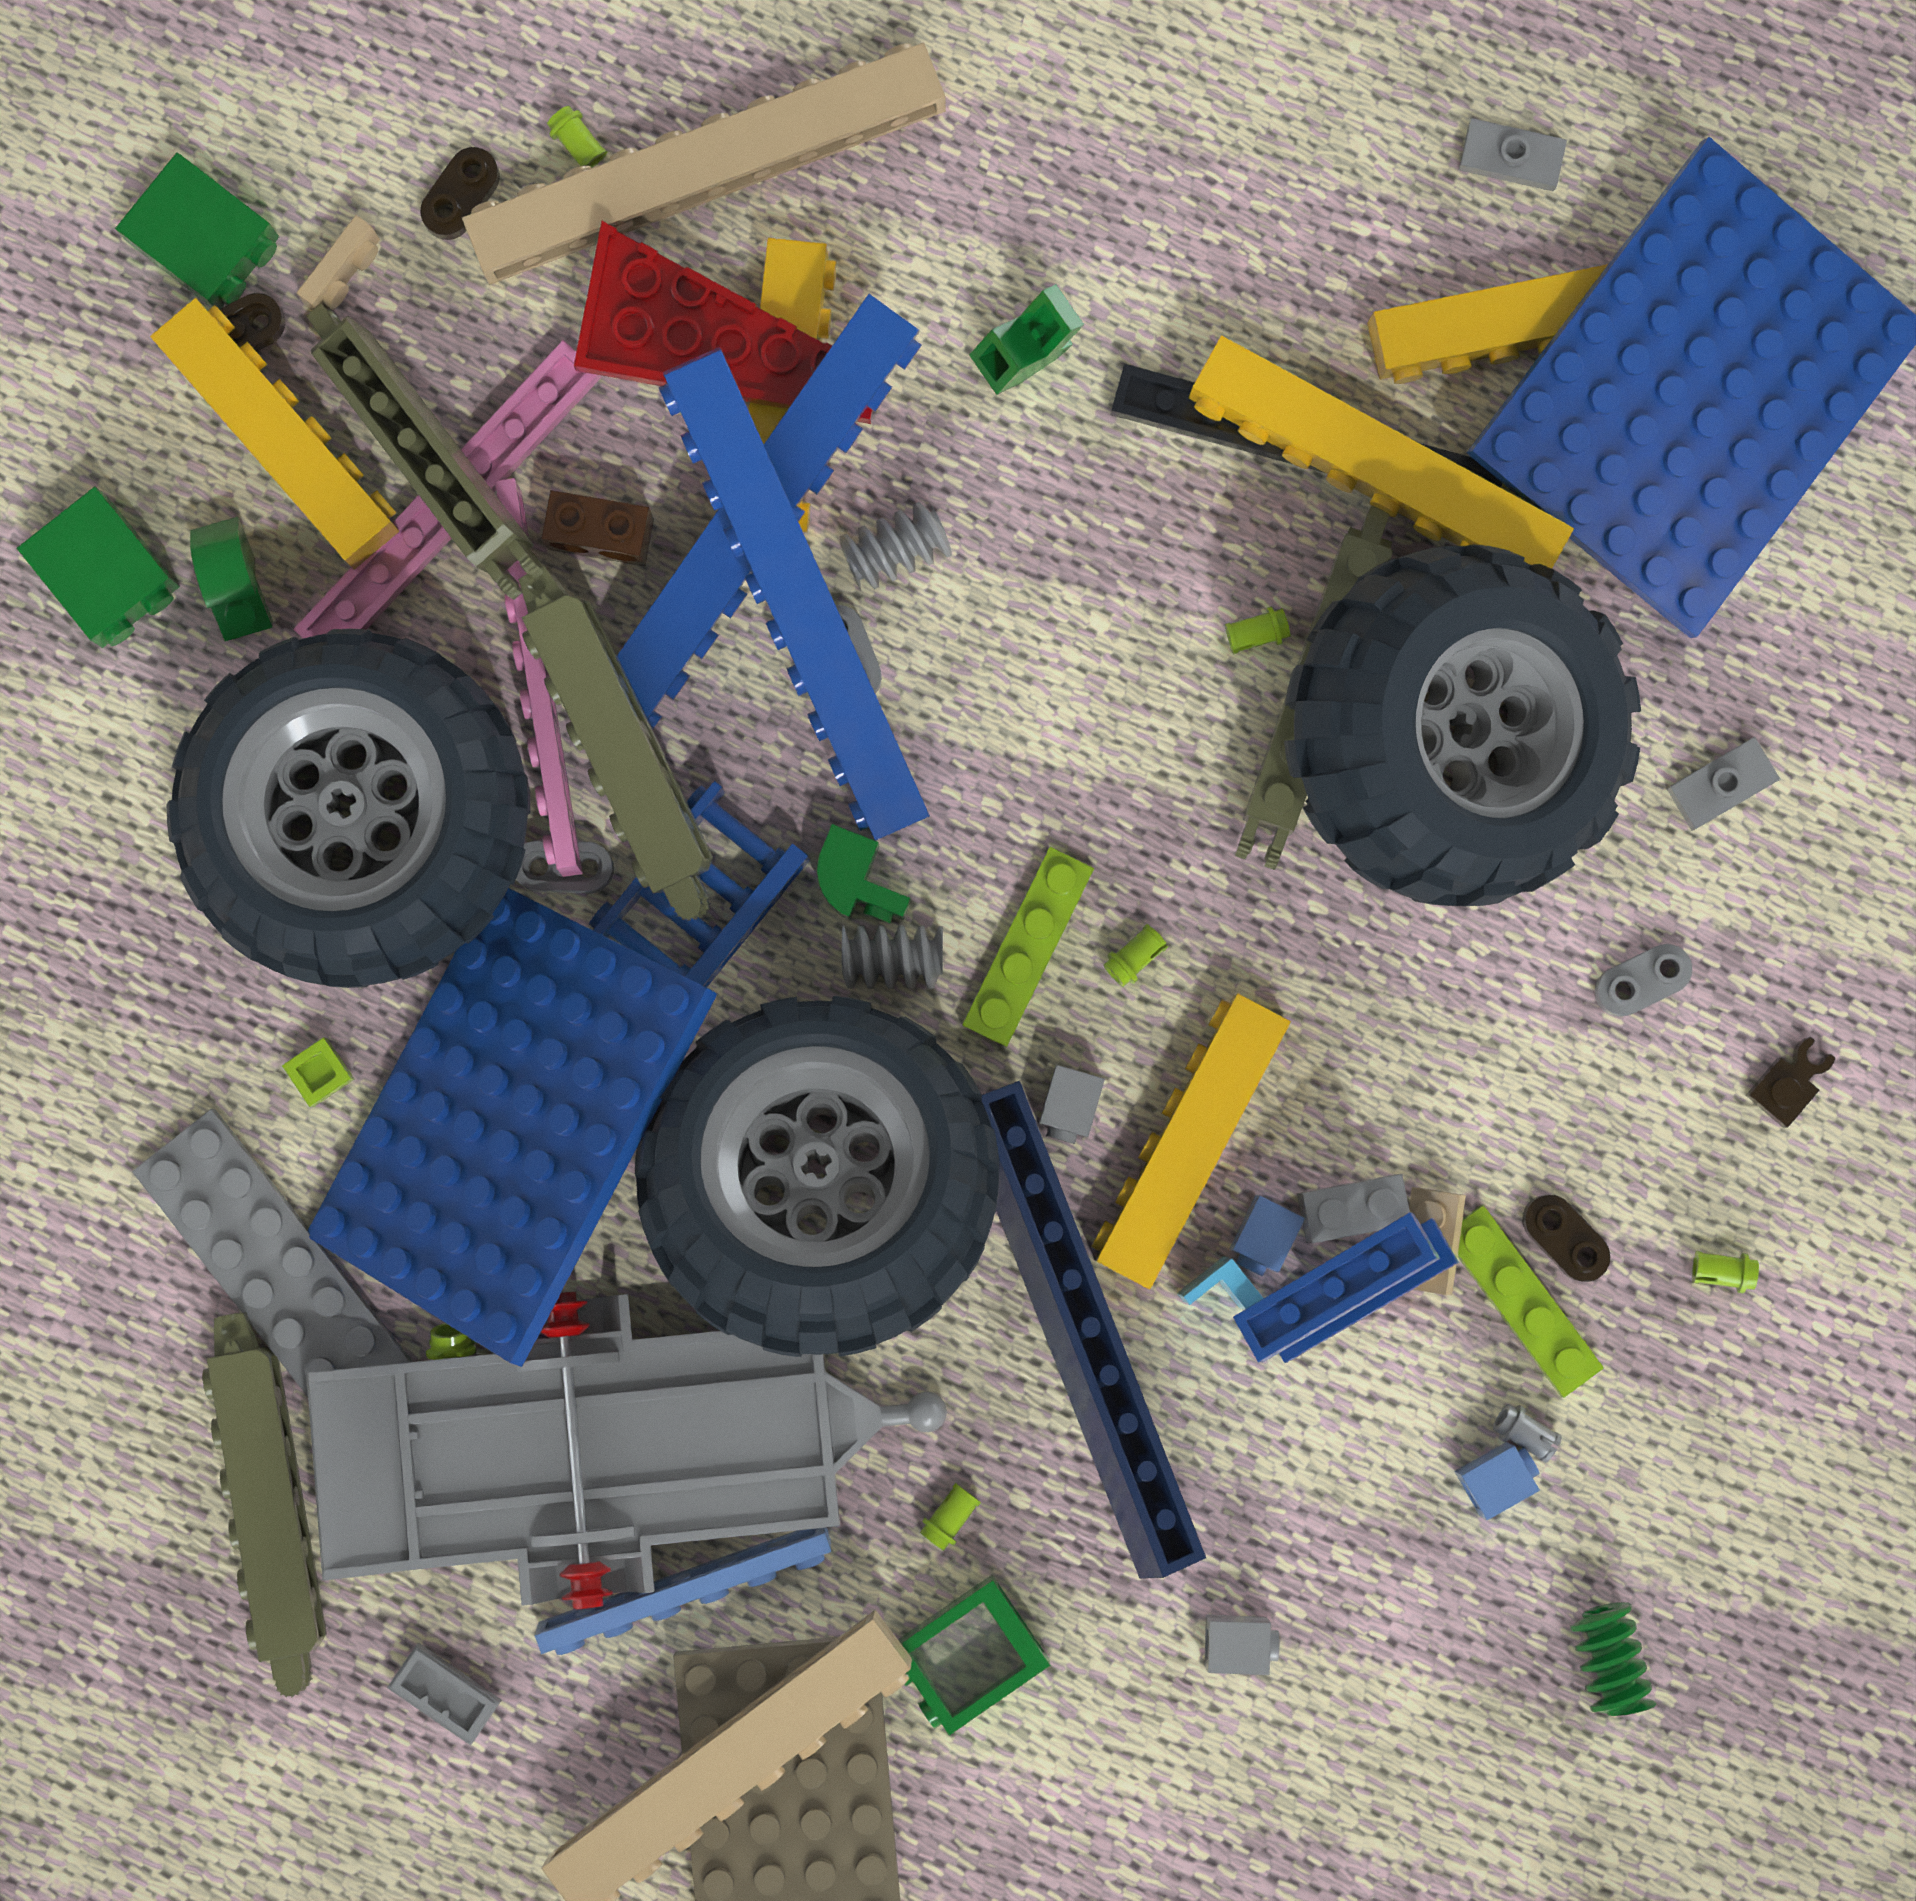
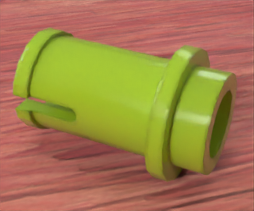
[547,106,608,168]
[1225,606,1291,654]
[1103,924,1168,987]
[1692,1251,1759,1294]
[920,1483,981,1551]

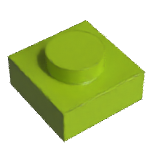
[282,1037,355,1107]

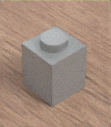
[1039,1065,1105,1144]
[1204,1615,1280,1675]

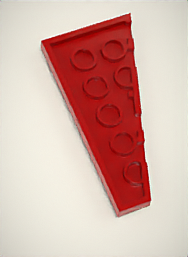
[574,221,873,424]

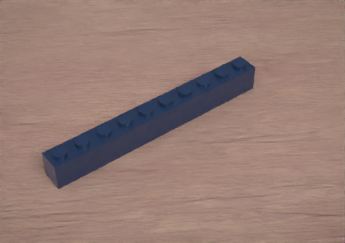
[982,1081,1206,1579]

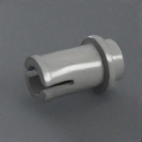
[1493,1404,1562,1463]

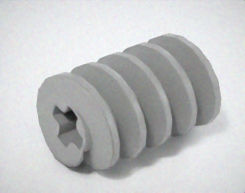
[840,502,952,591]
[842,925,943,989]

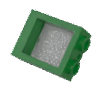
[898,1574,1051,1736]

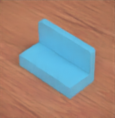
[1177,1256,1264,1310]

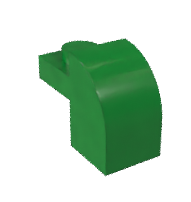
[969,284,1084,395]
[190,516,273,642]
[817,824,911,924]

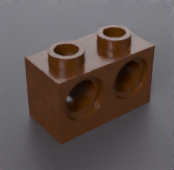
[541,490,654,566]

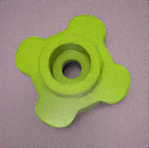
[426,1323,477,1360]

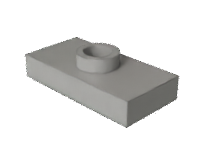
[1459,118,1567,192]
[1666,737,1780,831]
[387,1643,502,1746]

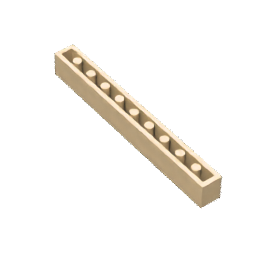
[462,42,946,285]

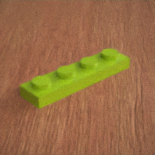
[962,847,1094,1048]
[1458,1205,1604,1398]

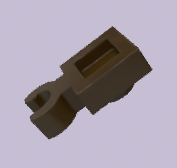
[1745,1037,1835,1128]

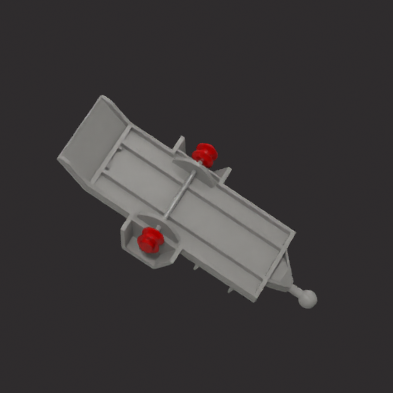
[306,1291,947,1609]

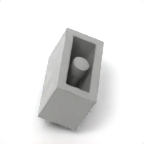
[1297,1174,1410,1243]

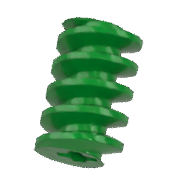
[1570,1602,1656,1716]

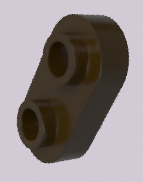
[420,147,500,240]
[219,293,285,352]
[1522,1195,1610,1282]

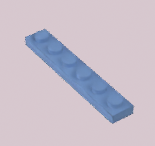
[534,1527,831,1655]

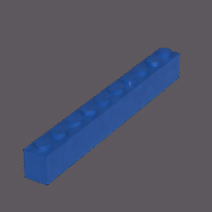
[617,294,922,730]
[659,347,930,841]

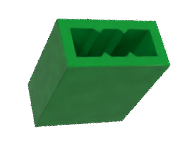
[115,152,279,309]
[16,486,180,648]

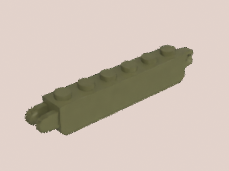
[306,303,544,600]
[1235,506,1393,870]
[518,566,713,921]
[202,1312,327,1698]

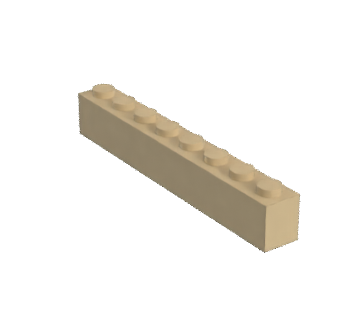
[541,1609,912,1901]

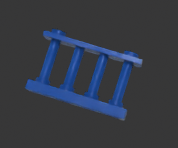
[589,781,810,988]
[1233,1212,1459,1363]

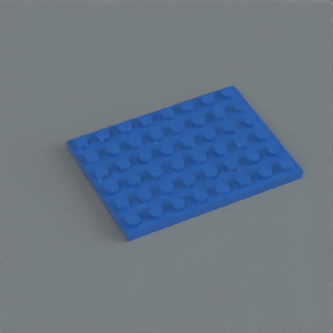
[1466,137,1916,638]
[308,888,717,1367]

